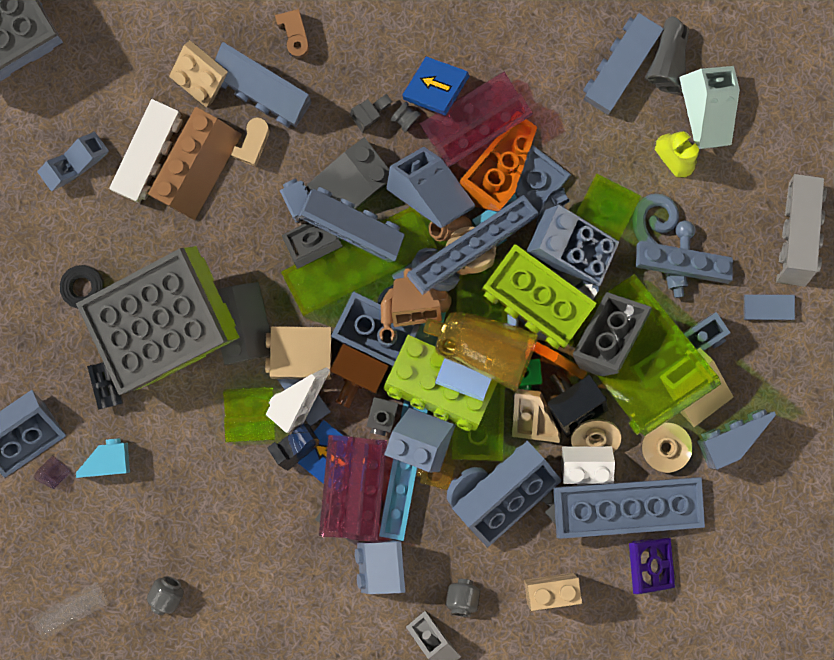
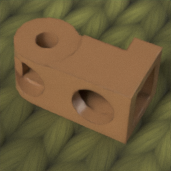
[275,9,309,59]

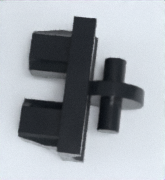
[87,362,123,410]

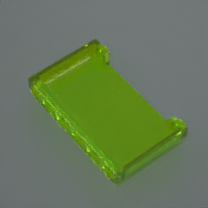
[568,274,721,436]

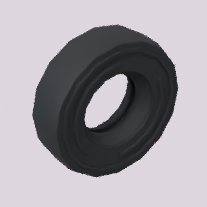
[60,265,105,309]

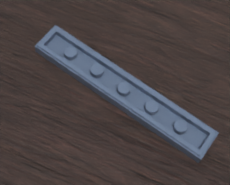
[407,195,539,295]

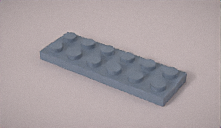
[553,477,705,539]

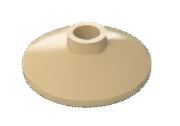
[571,419,621,453]
[642,423,692,473]

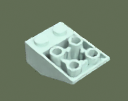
[679,66,740,149]

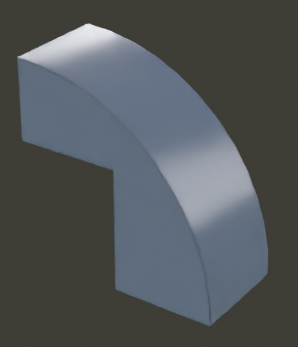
[37,132,109,192]

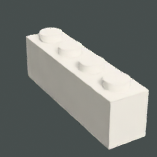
[109,99,183,204]

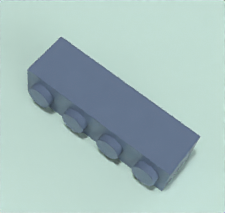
[583,13,664,115]

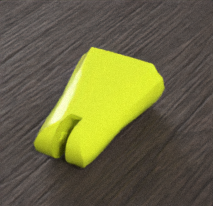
[655,131,699,177]

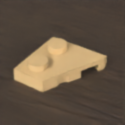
[512,389,561,443]

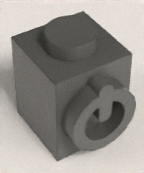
[366,397,398,436]

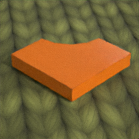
[522,337,587,380]

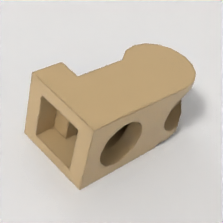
[231,118,270,167]

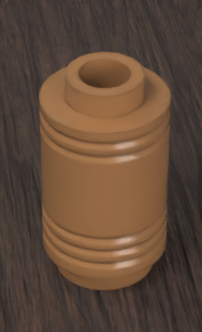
[429,216,472,241]

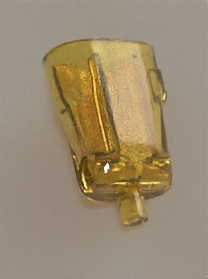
[423,312,538,392]

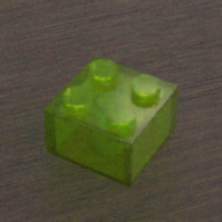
[575,173,641,241]

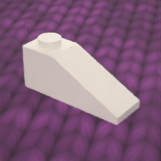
[266,367,330,433]

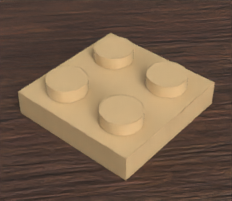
[169,40,228,108]

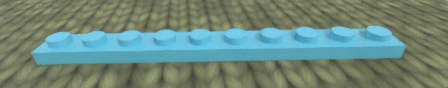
[379,312,446,541]

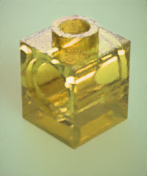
[416,463,455,490]

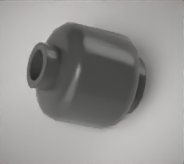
[147,576,184,615]
[446,579,480,617]

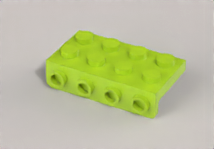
[482,244,597,349]
[384,335,500,431]

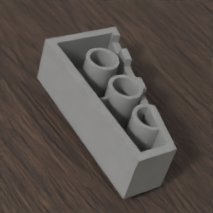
[776,174,827,287]

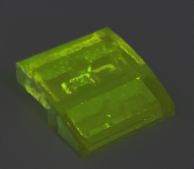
[223,387,276,442]

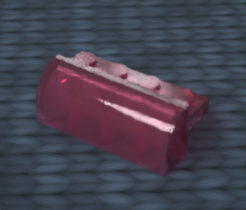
[419,71,533,167]
[319,435,387,541]

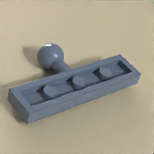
[636,220,733,284]

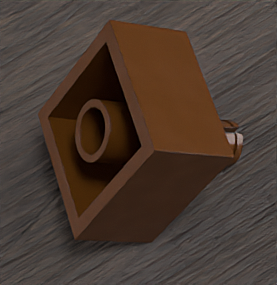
[330,344,389,409]

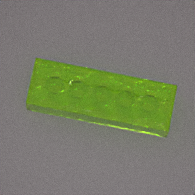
[281,207,437,318]

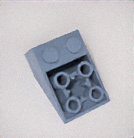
[386,147,475,228]
[526,205,619,286]
[697,409,776,470]

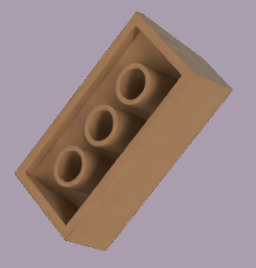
[148,107,242,220]

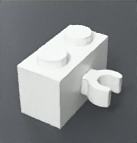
[561,446,615,486]

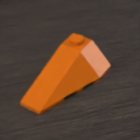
[459,113,537,212]

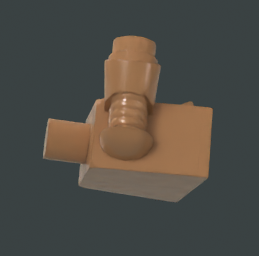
[379,268,452,341]

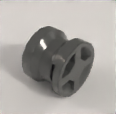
[391,101,422,133]

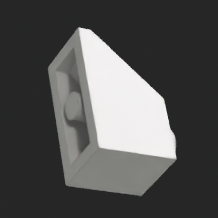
[406,611,461,660]

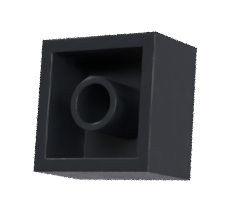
[547,370,608,438]

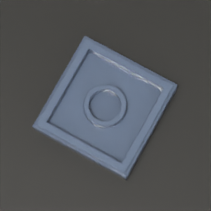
[514,145,571,213]

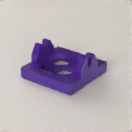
[629,538,675,594]

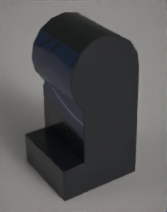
[267,424,320,471]

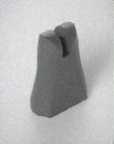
[645,16,689,94]

